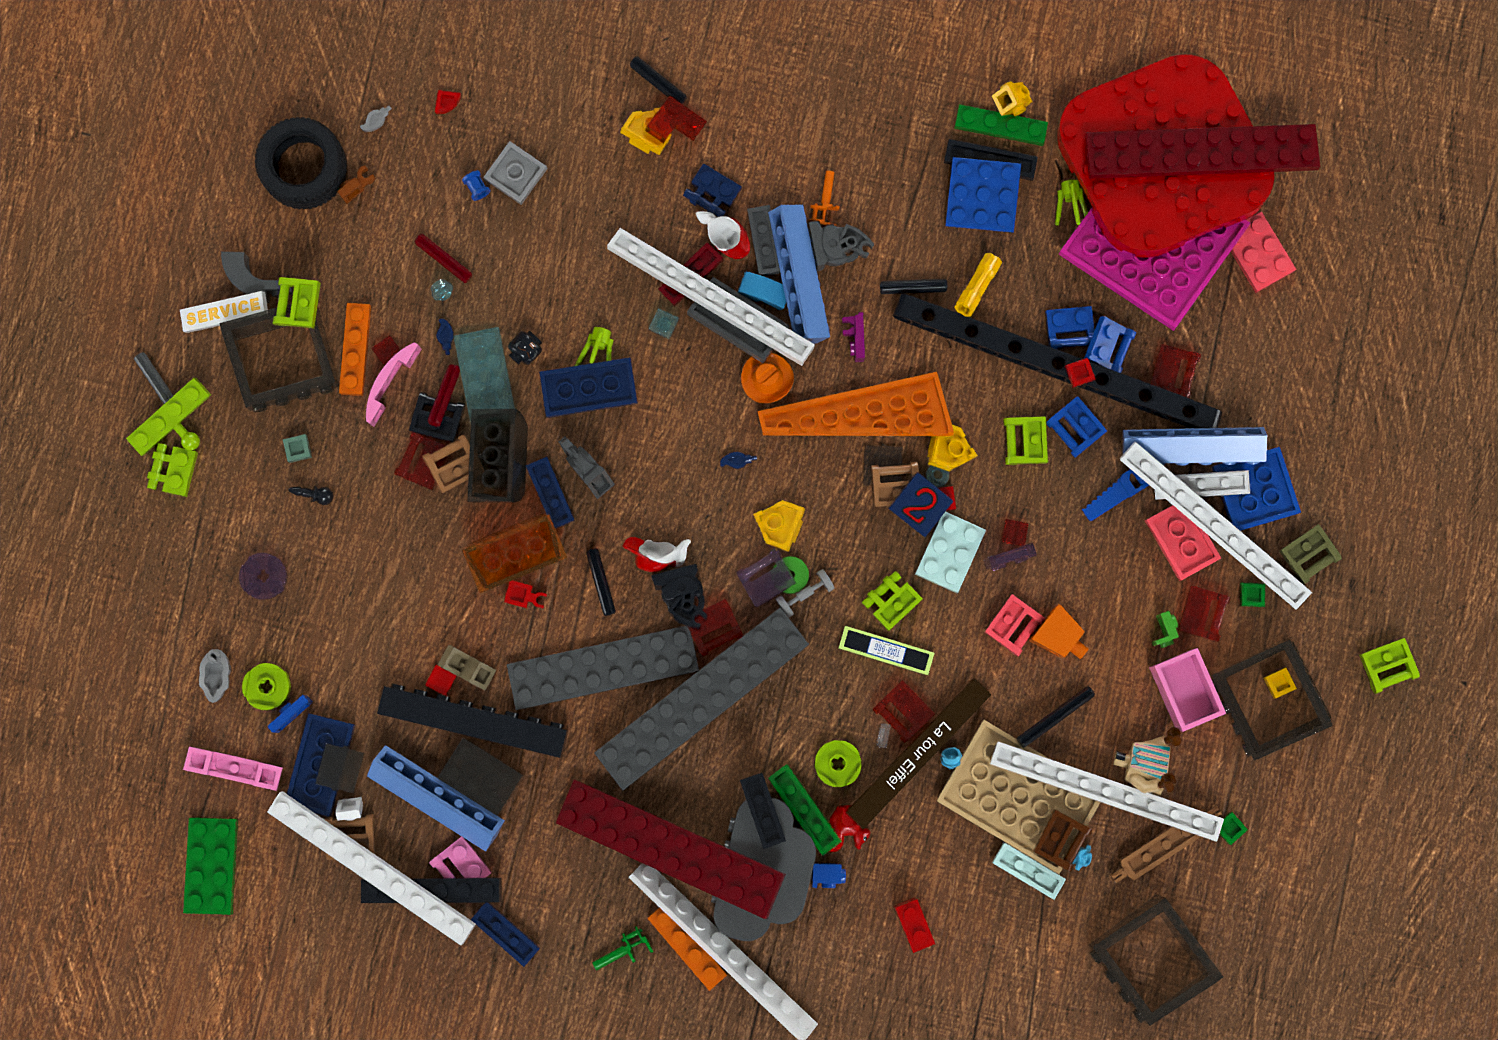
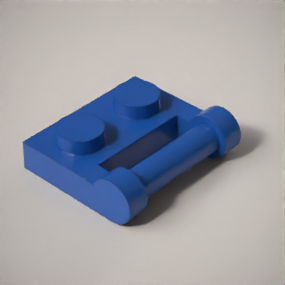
[1045,306,1094,349]
[1084,316,1136,373]
[1046,396,1107,458]

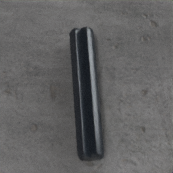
[630,56,687,106]
[880,279,948,294]
[586,548,616,616]

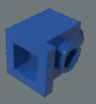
[812,863,846,888]

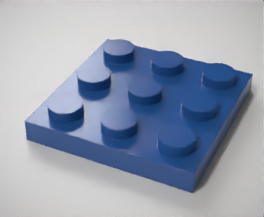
[945,157,1021,233]
[1212,447,1301,531]

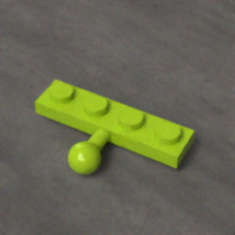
[126,378,211,456]

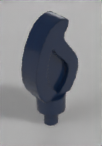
[436,319,454,355]
[720,452,757,469]

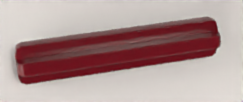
[414,234,472,283]
[428,364,460,427]

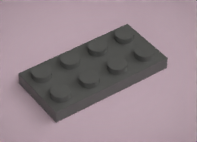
[687,277,789,363]

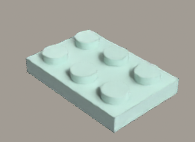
[915,512,986,593]

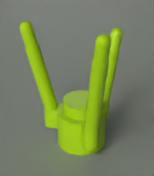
[1055,180,1088,225]
[575,327,614,366]

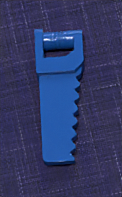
[1082,469,1149,521]

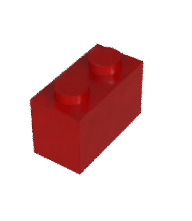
[893,897,935,953]

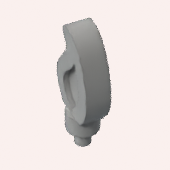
[360,105,392,132]

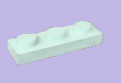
[992,842,1066,900]

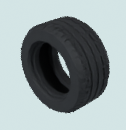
[255,117,347,209]

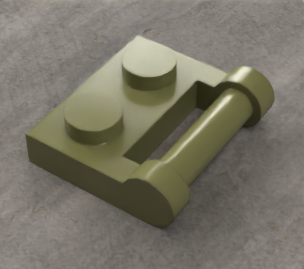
[1279,524,1342,585]

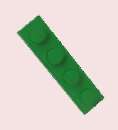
[954,104,1048,146]
[768,764,842,855]

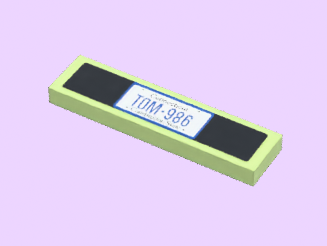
[838,626,934,675]

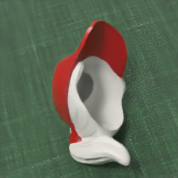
[696,211,750,259]
[623,537,691,573]

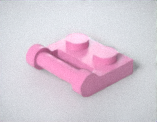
[429,836,492,878]

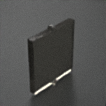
[863,444,903,486]
[315,743,364,793]

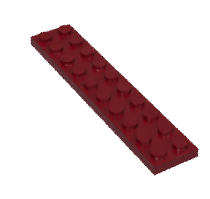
[1085,124,1321,179]
[556,780,786,919]

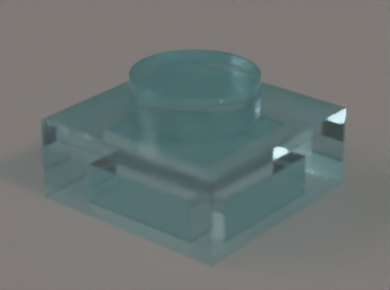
[648,308,679,340]

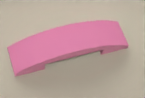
[366,342,422,427]
[183,747,283,791]

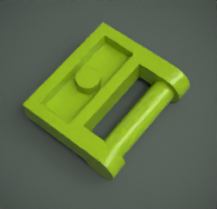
[273,277,321,328]
[1003,417,1048,465]
[1359,638,1420,694]

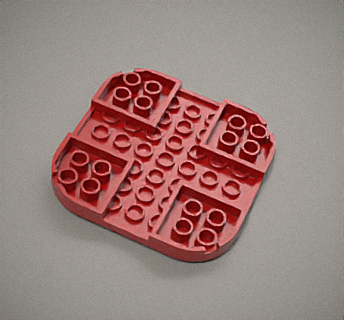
[1057,54,1274,258]

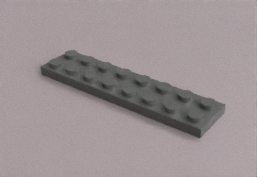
[507,626,699,710]

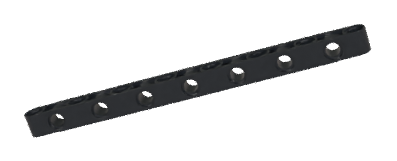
[893,294,1222,428]

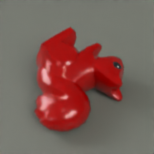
[829,805,871,853]

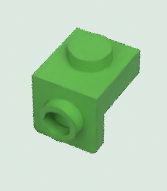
[1152,611,1179,648]

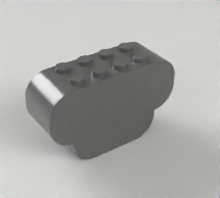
[711,797,816,941]

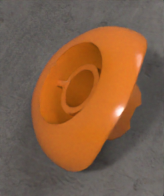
[741,353,794,403]

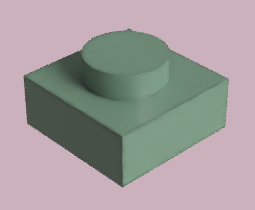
[283,434,312,463]

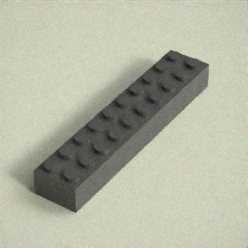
[594,608,809,790]

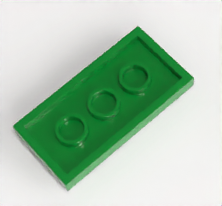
[183,818,238,915]

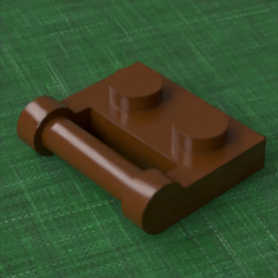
[1033,809,1092,872]

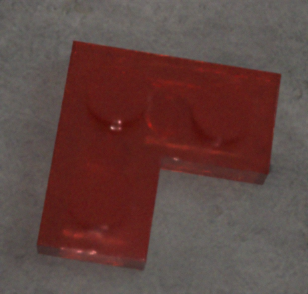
[645,96,707,144]

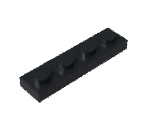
[944,139,1038,181]

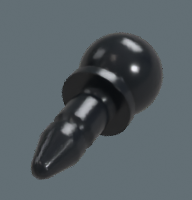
[288,486,334,505]

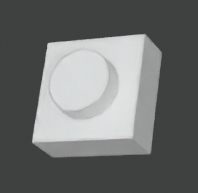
[336,797,363,821]

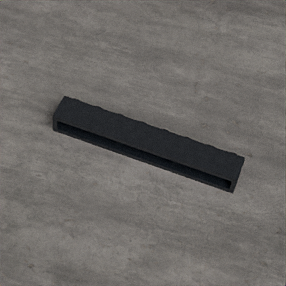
[377,683,569,758]

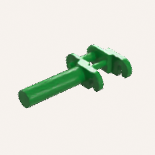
[592,926,654,971]

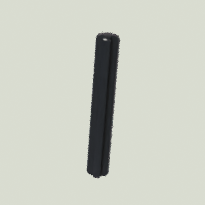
[1017,686,1095,748]

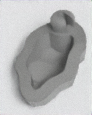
[199,649,231,703]

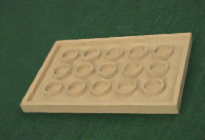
[936,720,1101,874]

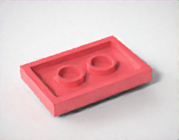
[1231,211,1297,293]
[1145,505,1221,581]

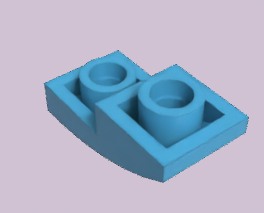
[738,271,786,310]

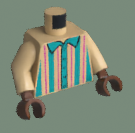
[1113,727,1182,796]

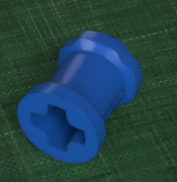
[462,170,491,201]

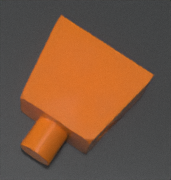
[1029,604,1089,659]

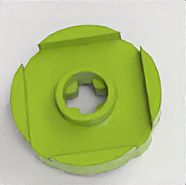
[242,663,291,710]
[815,740,861,787]

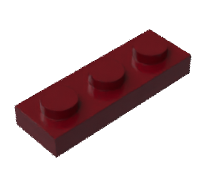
[658,242,723,307]

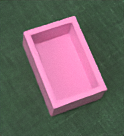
[1149,648,1226,732]

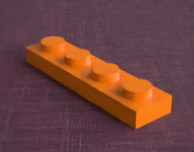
[339,303,371,396]
[647,907,727,991]

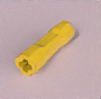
[954,253,1002,317]

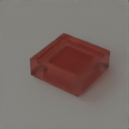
[371,335,401,366]
[1001,519,1029,547]

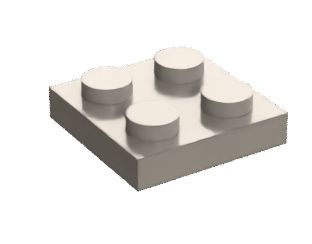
[483,141,548,205]

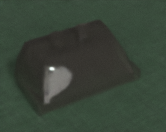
[467,409,528,503]

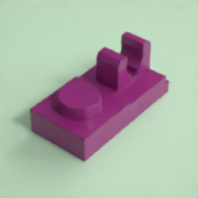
[842,312,865,362]

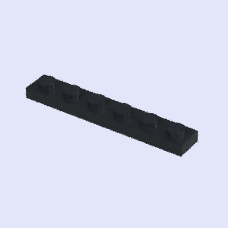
[361,878,502,903]

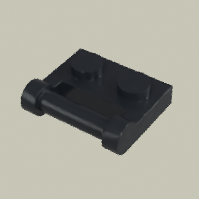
[409,392,466,443]

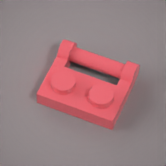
[984,594,1045,657]

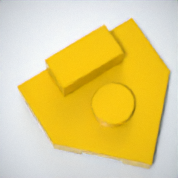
[620,107,671,155]
[927,425,978,471]
[753,500,805,552]

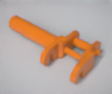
[808,171,840,228]

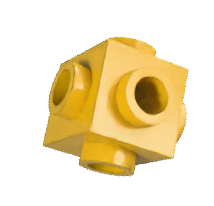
[992,81,1032,116]

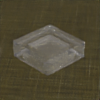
[876,723,891,748]

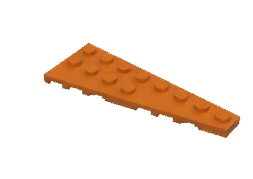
[758,372,954,436]

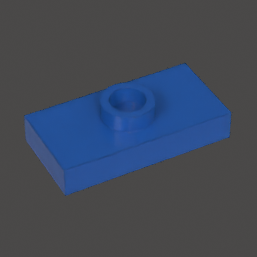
[267,695,313,733]

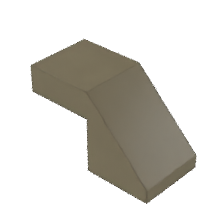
[437,645,496,690]

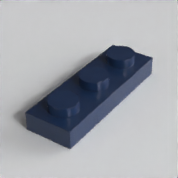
[526,457,575,530]
[471,902,540,967]

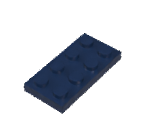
[539,358,638,418]
[287,713,355,817]

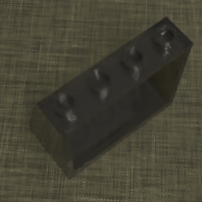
[219,303,340,413]
[1212,636,1333,761]
[1089,895,1223,1026]

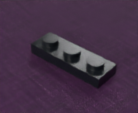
[740,773,786,849]

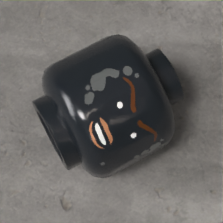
[508,331,542,365]

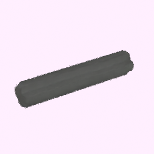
[134,352,173,404]

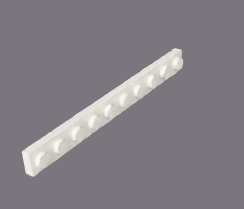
[607,228,815,366]
[1119,442,1312,609]
[990,742,1224,842]
[267,791,476,945]
[629,863,818,1040]

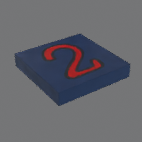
[888,472,953,537]

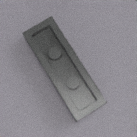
[747,205,780,276]

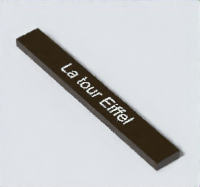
[845,678,991,829]

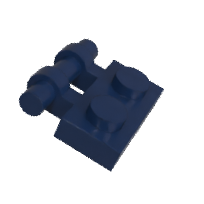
[683,163,742,217]

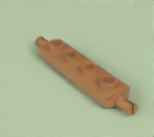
[1110,806,1222,883]

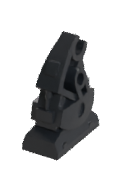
[651,564,708,630]

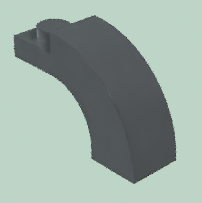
[221,251,293,303]

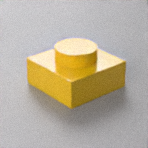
[1263,668,1297,699]

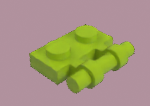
[147,443,198,497]
[862,571,923,631]

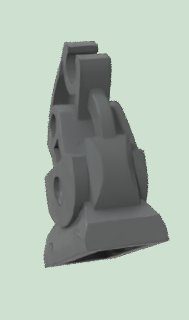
[808,221,874,272]
[558,436,615,499]

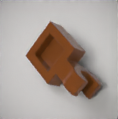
[337,165,376,204]

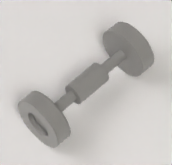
[775,569,835,618]

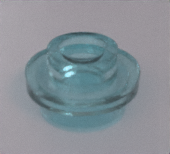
[431,279,453,301]
[926,465,949,487]

